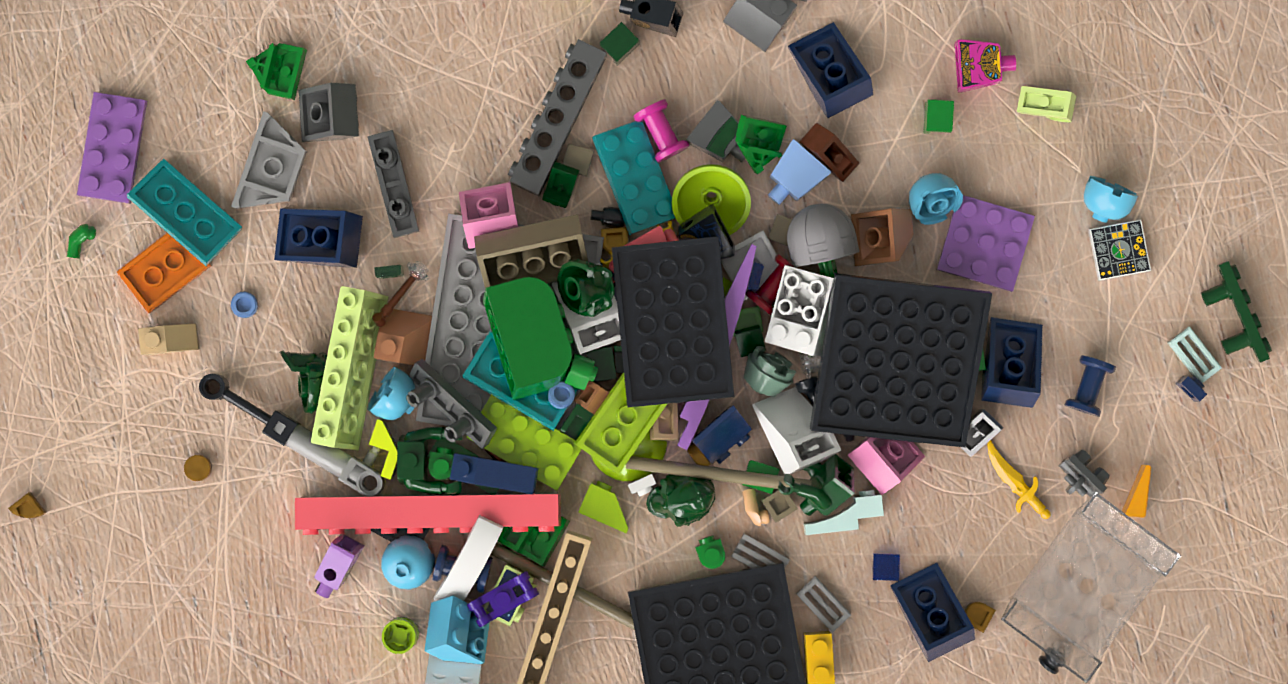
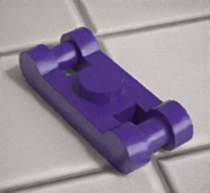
[466,571,539,628]

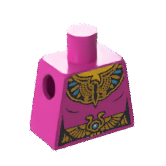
[954,39,1016,93]

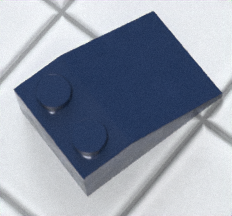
[788,22,874,118]
[274,208,363,268]
[981,317,1043,408]
[692,405,752,464]
[890,563,975,662]

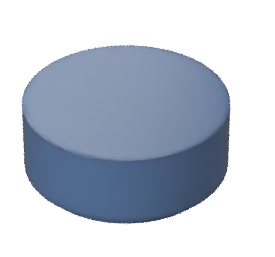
[231,292,258,318]
[548,381,575,409]

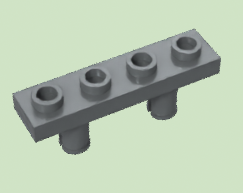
[367,130,420,238]
[406,359,497,449]

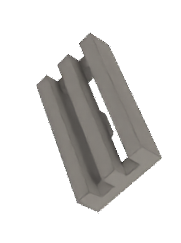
[731,533,790,569]
[796,576,851,633]

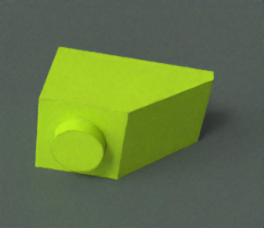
[578,480,629,533]

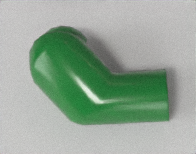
[67,224,96,259]

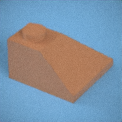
[851,208,913,266]
[373,309,432,366]

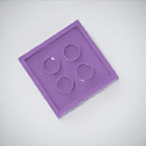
[936,195,1035,292]

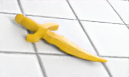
[987,440,1051,519]

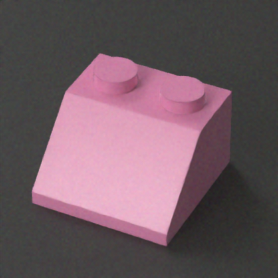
[459,182,519,249]
[848,437,925,495]

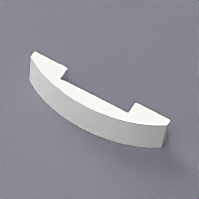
[433,515,503,601]

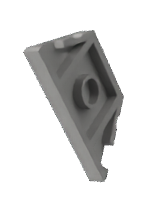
[231,111,307,209]

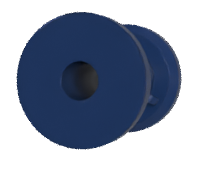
[1064,355,1116,417]
[432,545,493,594]

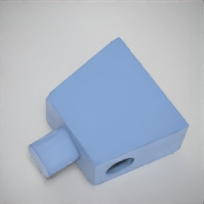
[768,139,831,205]

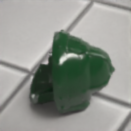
[557,259,615,317]
[280,350,327,414]
[646,474,715,527]

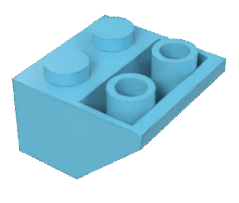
[424,596,490,664]

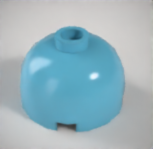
[909,173,963,225]
[1084,176,1138,223]
[367,367,415,420]
[381,535,435,590]

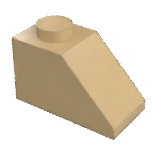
[138,324,199,356]

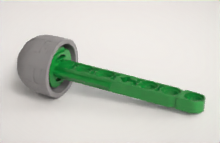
[787,204,859,278]

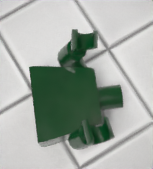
[397,427,462,495]
[778,454,855,516]

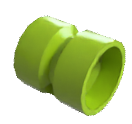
[382,617,419,654]

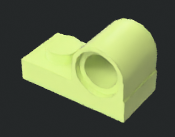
[1017,86,1077,123]

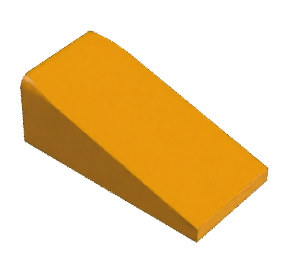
[1121,465,1151,518]

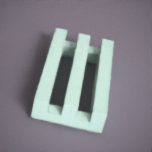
[1168,327,1222,383]

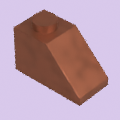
[800,122,859,182]

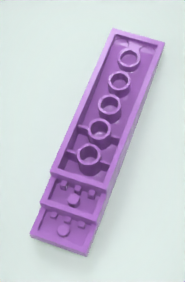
[677,244,757,450]

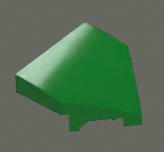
[246,43,307,100]
[735,115,787,174]

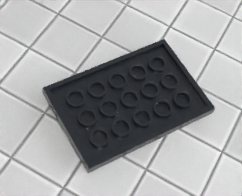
[612,237,735,408]

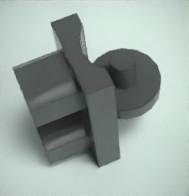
[1058,450,1110,499]

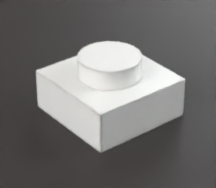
[628,474,656,497]

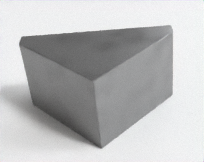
[961,409,1004,457]

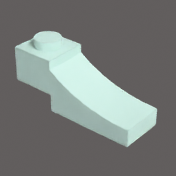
[804,490,884,535]

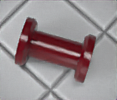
[745,254,796,316]

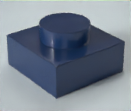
[1176,376,1207,402]

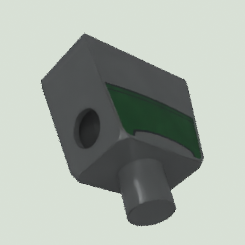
[686,100,745,162]

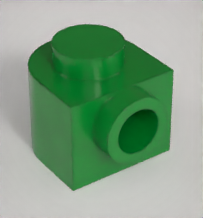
[565,353,598,390]
[428,447,454,480]
[695,535,725,569]

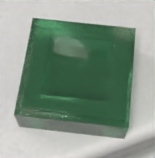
[374,265,404,279]

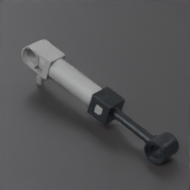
[199,374,385,496]

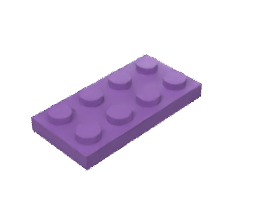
[77,92,147,204]

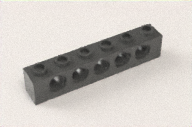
[508,39,607,197]

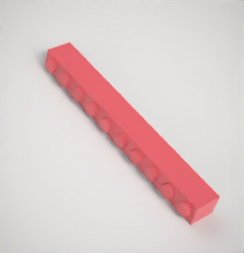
[295,494,561,535]

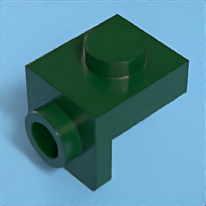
[542,161,580,208]

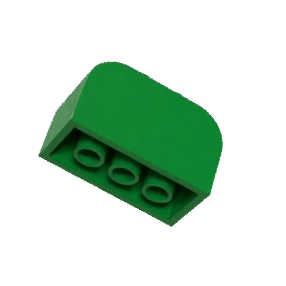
[483,277,573,400]

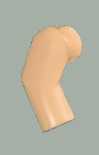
[742,489,770,526]

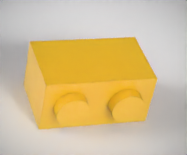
[803,631,835,684]

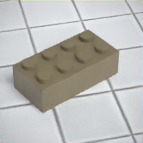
[474,214,588,289]

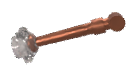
[372,261,429,327]

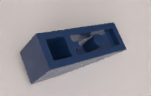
[450,453,539,494]

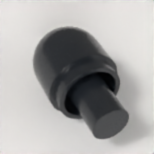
[590,206,625,228]

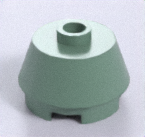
[744,346,796,397]

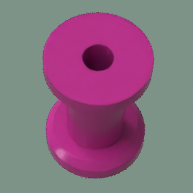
[633,99,690,163]

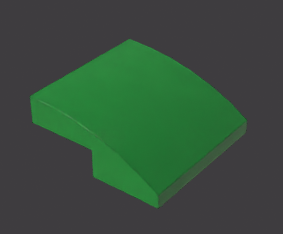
[497,494,570,567]

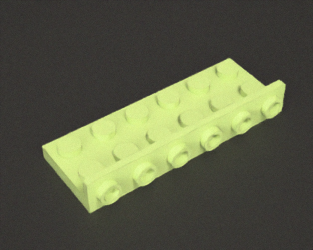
[311,286,389,450]

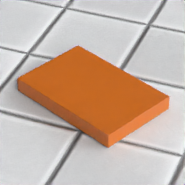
[117,233,212,314]

